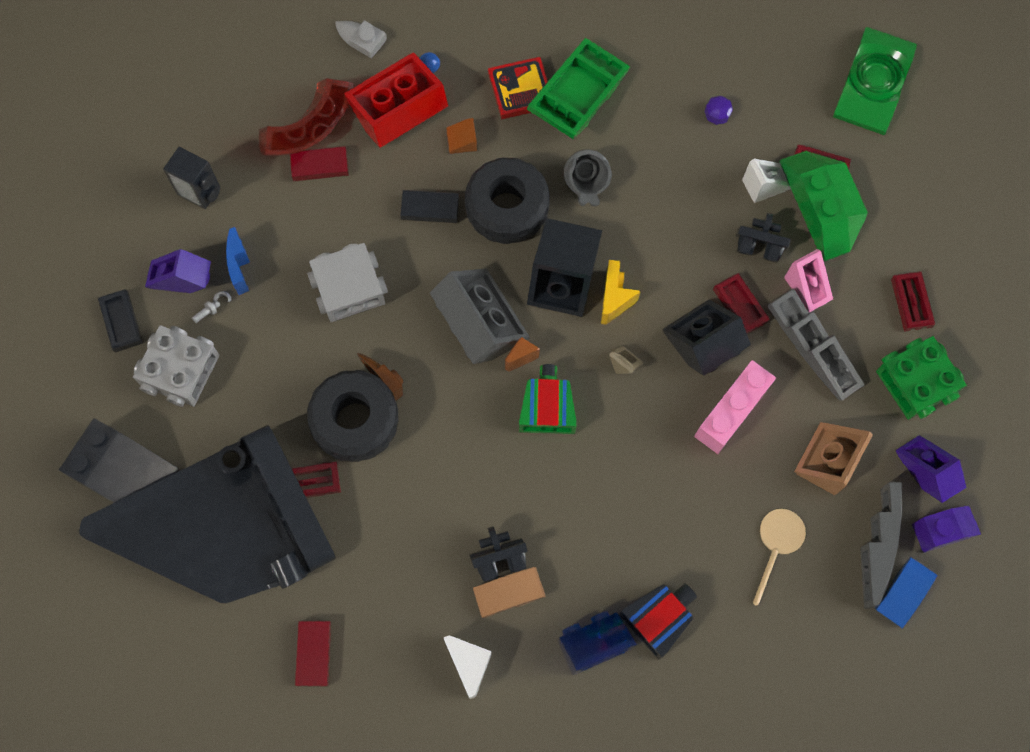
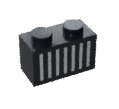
[163,146,221,210]

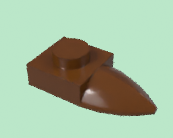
[357,353,404,401]

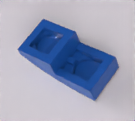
[226,227,250,295]
[875,556,938,629]

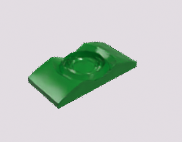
[833,27,917,135]
[527,38,630,139]

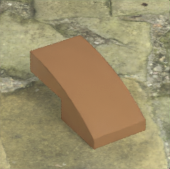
[473,567,546,618]

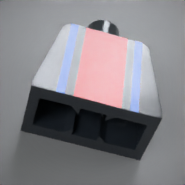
[619,583,697,660]

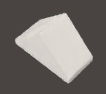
[742,159,791,203]
[444,635,492,699]

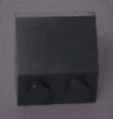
[663,300,751,376]

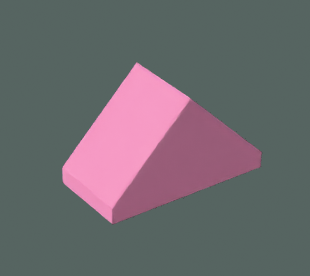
[784,249,833,312]

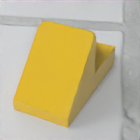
[601,260,640,324]

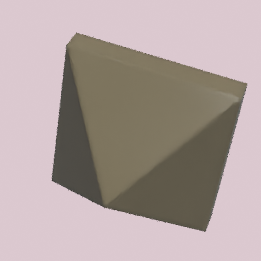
[609,346,644,374]

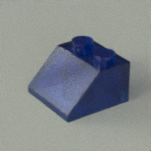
[558,611,636,676]

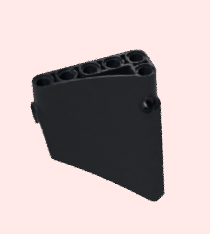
[79,425,336,604]

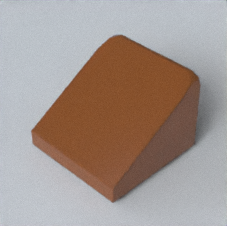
[446,118,477,154]
[505,337,540,372]

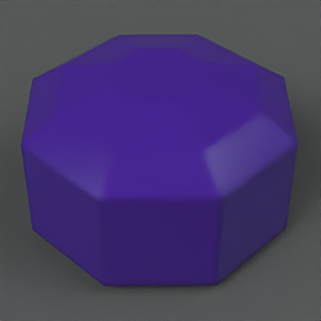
[704,96,733,125]

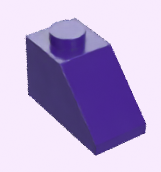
[145,249,211,293]
[896,435,967,503]
[912,506,981,553]

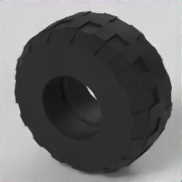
[465,157,550,244]
[307,370,399,462]

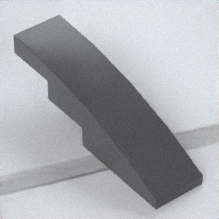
[767,289,865,401]
[860,482,902,609]

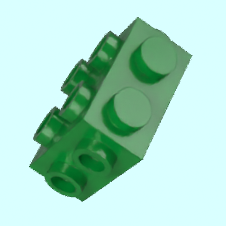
[876,336,967,420]

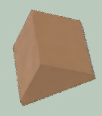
[794,422,873,495]

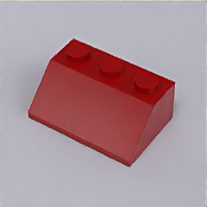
[344,52,448,148]

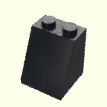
[527,218,602,317]

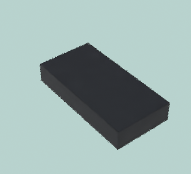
[400,190,459,223]
[98,289,143,353]

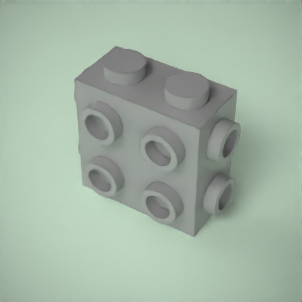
[307,243,388,323]
[133,325,220,407]

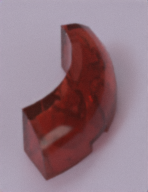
[259,78,353,156]

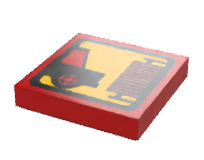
[488,57,548,120]

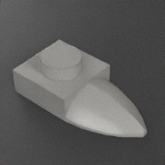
[335,20,387,59]

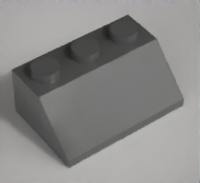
[430,268,530,364]

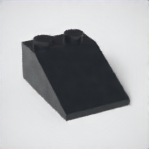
[59,418,180,503]

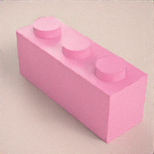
[694,360,776,454]

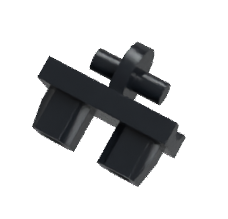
[736,213,791,263]
[469,526,528,582]

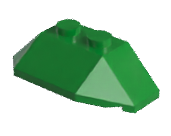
[779,151,868,262]

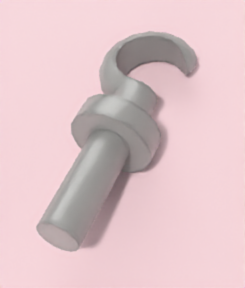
[192,291,231,323]

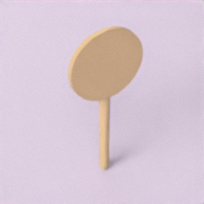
[753,509,806,606]

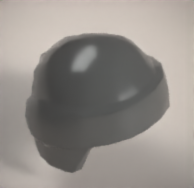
[564,149,612,206]

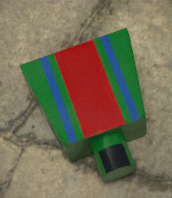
[519,364,577,434]

